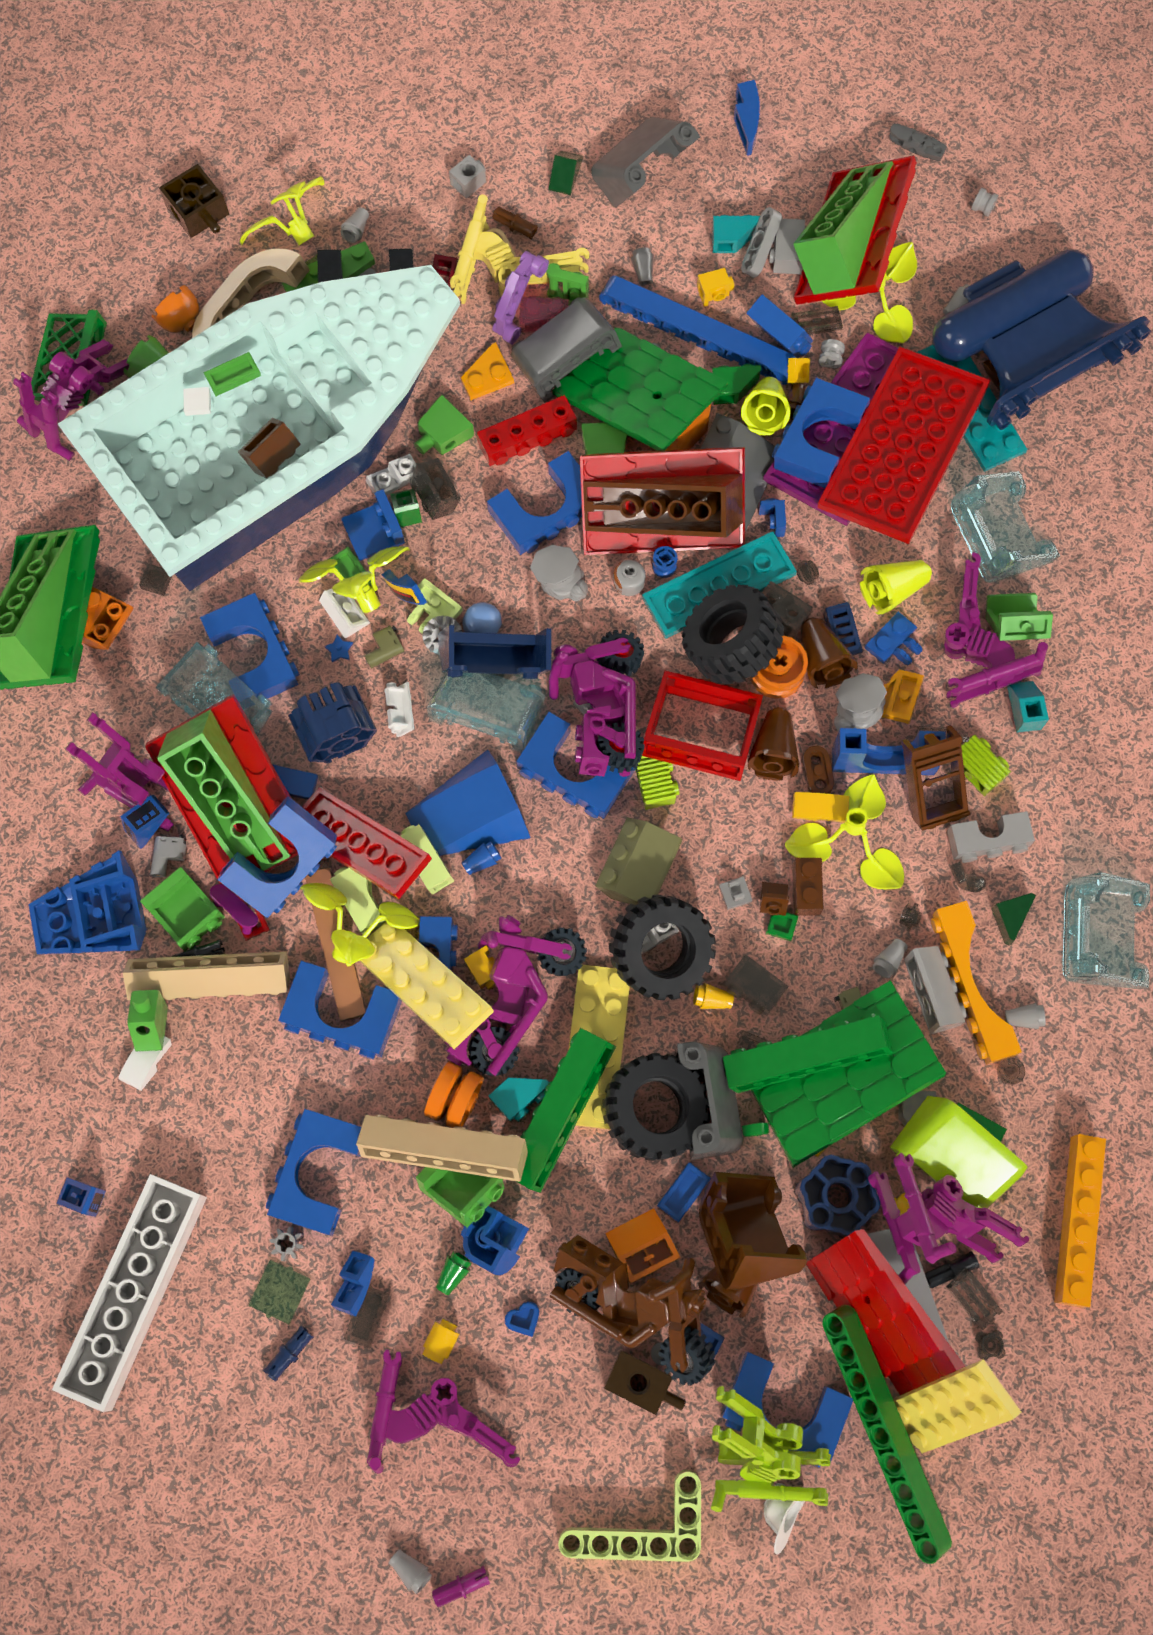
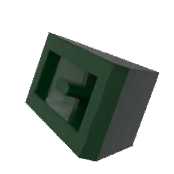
[549,151,584,196]
[991,893,1036,946]

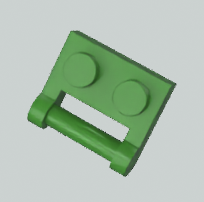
[546,263,589,306]

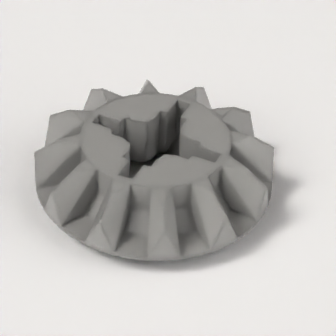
[422,616,462,655]

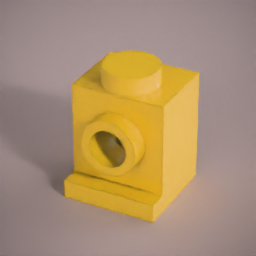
[697,268,735,307]
[464,945,496,990]

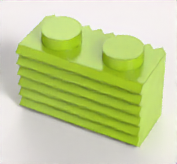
[961,735,1011,797]
[635,756,679,810]

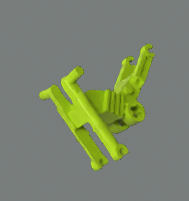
[711,1386,831,1512]

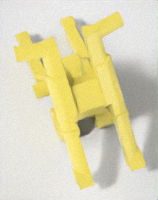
[450,195,589,304]

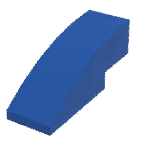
[734,80,760,156]

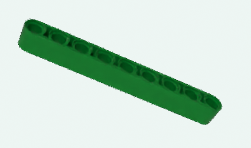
[822,1305,952,1564]

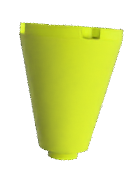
[741,377,791,435]
[860,560,932,614]

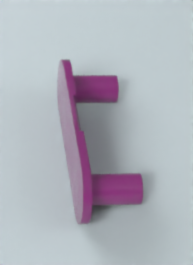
[209,884,258,935]

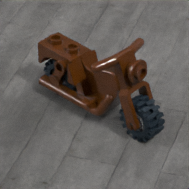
[550,1235,715,1386]

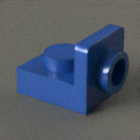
[759,498,786,537]

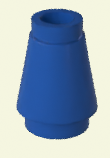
[461,841,502,875]

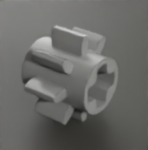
[269,1226,305,1262]

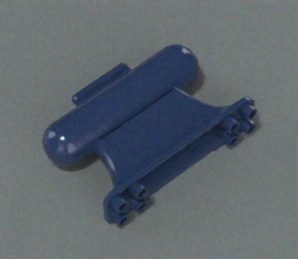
[932,249,1152,430]

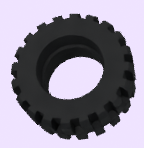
[682,584,784,684]
[609,895,716,1001]
[602,1053,711,1161]

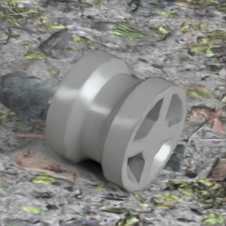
[971,187,999,217]
[818,339,845,369]

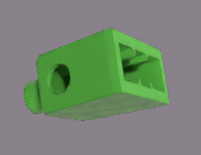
[414,395,474,455]
[582,423,628,455]
[127,990,168,1052]

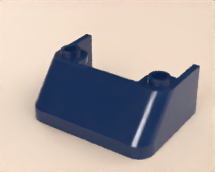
[438,625,551,679]

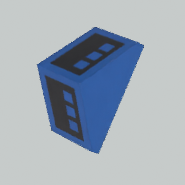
[120,795,169,849]
[56,1177,106,1217]

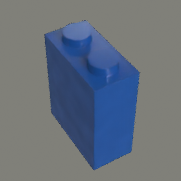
[746,294,813,358]

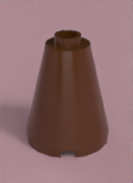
[800,617,858,689]
[748,707,799,781]
[698,1267,758,1318]

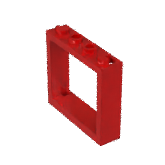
[642,670,763,781]

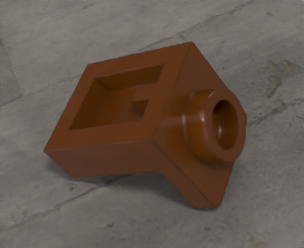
[759,882,789,916]

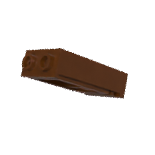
[902,725,970,831]

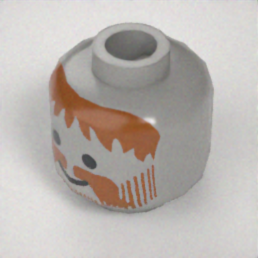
[613,559,646,596]

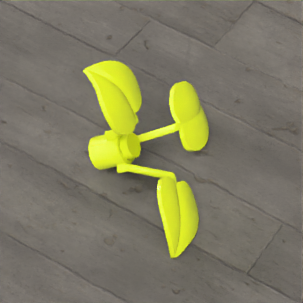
[240,177,325,245]
[822,242,917,343]
[298,546,410,613]
[785,774,904,889]
[300,883,420,967]

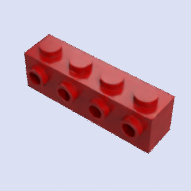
[476,395,577,466]

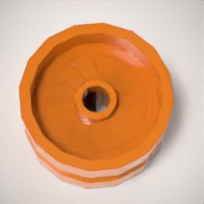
[750,636,808,699]
[424,1061,484,1128]

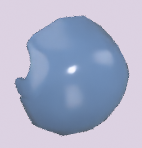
[462,602,502,633]

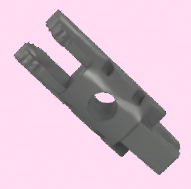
[889,123,947,161]

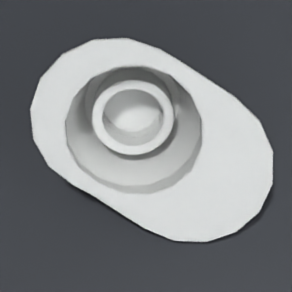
[764,1483,805,1555]

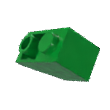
[712,364,761,405]

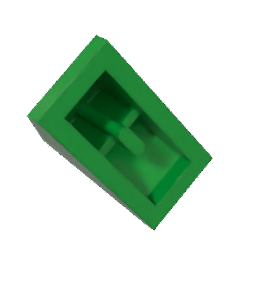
[390,488,422,527]

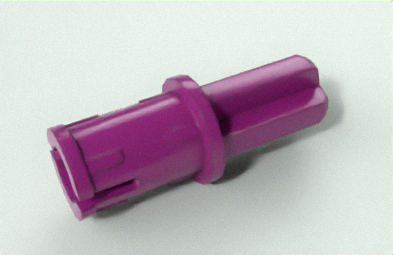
[432,1566,490,1607]

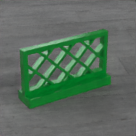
[31,310,107,406]

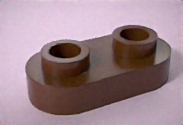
[803,746,834,794]

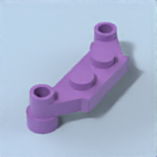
[493,251,549,345]

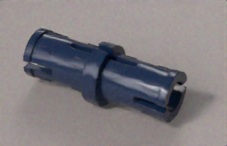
[263,1325,314,1382]

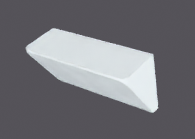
[319,589,370,638]

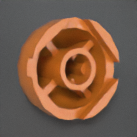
[151,285,200,333]

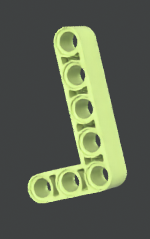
[558,1470,701,1562]

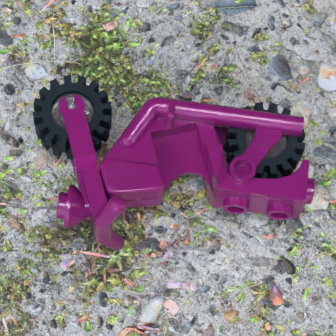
[444,915,587,1076]

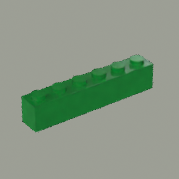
[723,1014,893,1093]
[516,1027,616,1193]

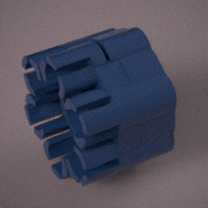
[288,682,377,763]
[794,1155,880,1238]

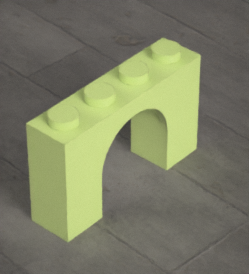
[330,824,454,934]

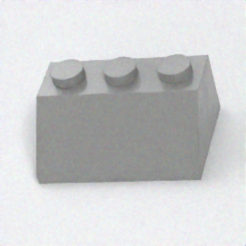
[904,946,966,1035]

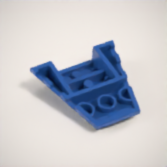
[405,750,531,856]
[28,850,147,955]

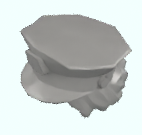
[530,545,588,602]
[834,673,887,732]

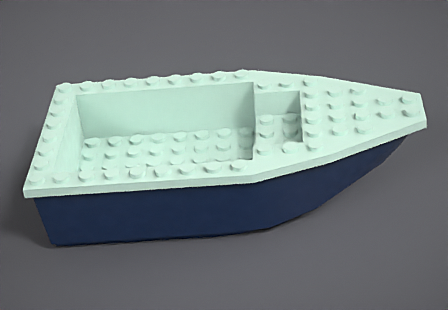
[58,265,460,592]

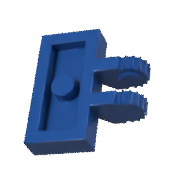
[864,611,923,666]

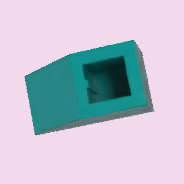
[712,215,760,253]
[1007,681,1049,733]
[488,1078,549,1123]

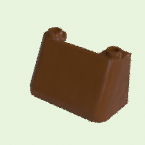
[699,1172,807,1290]

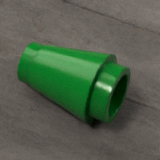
[435,1251,472,1295]

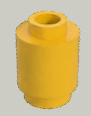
[422,1319,460,1364]

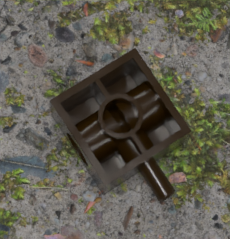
[159,164,229,238]
[604,1350,686,1415]

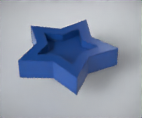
[324,635,353,662]

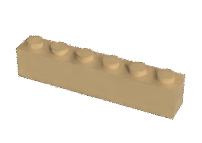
[123,951,290,1000]
[356,1114,528,1182]

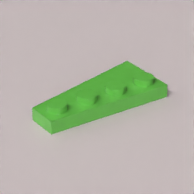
[281,241,375,292]

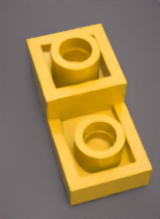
[792,792,849,823]

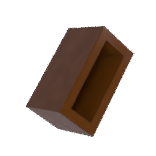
[238,418,301,479]
[792,858,824,916]

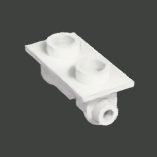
[384,682,414,737]

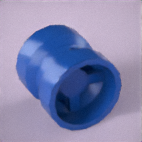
[652,546,678,578]

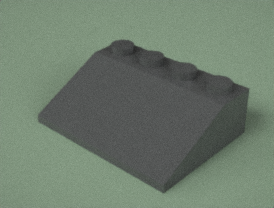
[700,413,775,532]

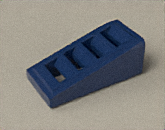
[823,602,863,656]

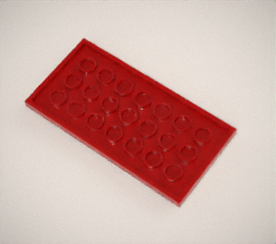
[817,346,990,544]

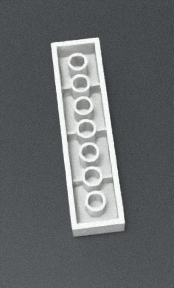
[52,1174,207,1412]

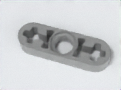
[741,207,782,278]

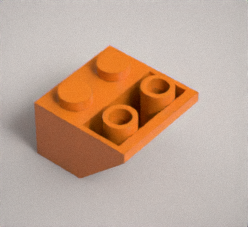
[82,587,134,650]
[605,1208,681,1284]

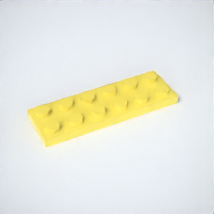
[360,922,494,1049]
[569,964,630,1130]
[893,1359,1021,1453]

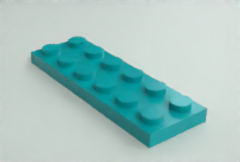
[916,345,1028,472]
[642,531,797,639]

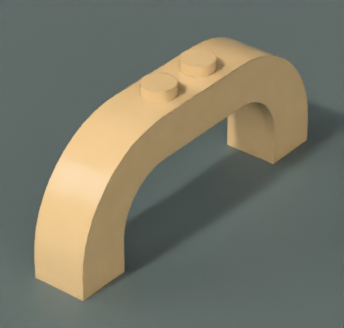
[192,249,310,338]

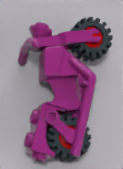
[549,629,645,777]

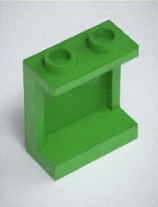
[985,593,1053,641]
[140,867,225,951]
[416,1167,504,1228]

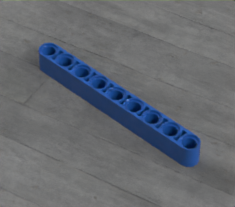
[599,276,796,385]

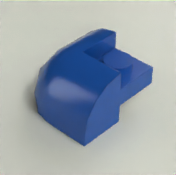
[461,1206,529,1276]

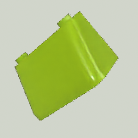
[889,1096,1028,1208]

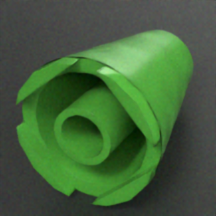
[124,335,169,378]

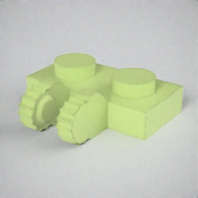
[407,578,463,634]

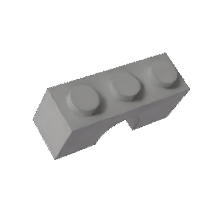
[947,811,1035,863]

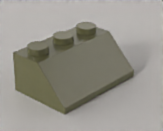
[595,817,682,905]

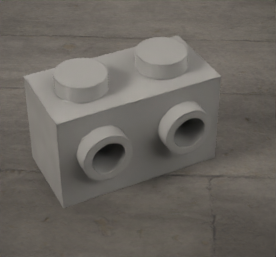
[769,219,805,274]

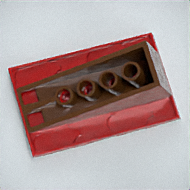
[580,447,745,555]

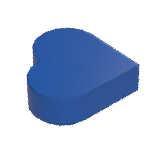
[505,1302,540,1337]

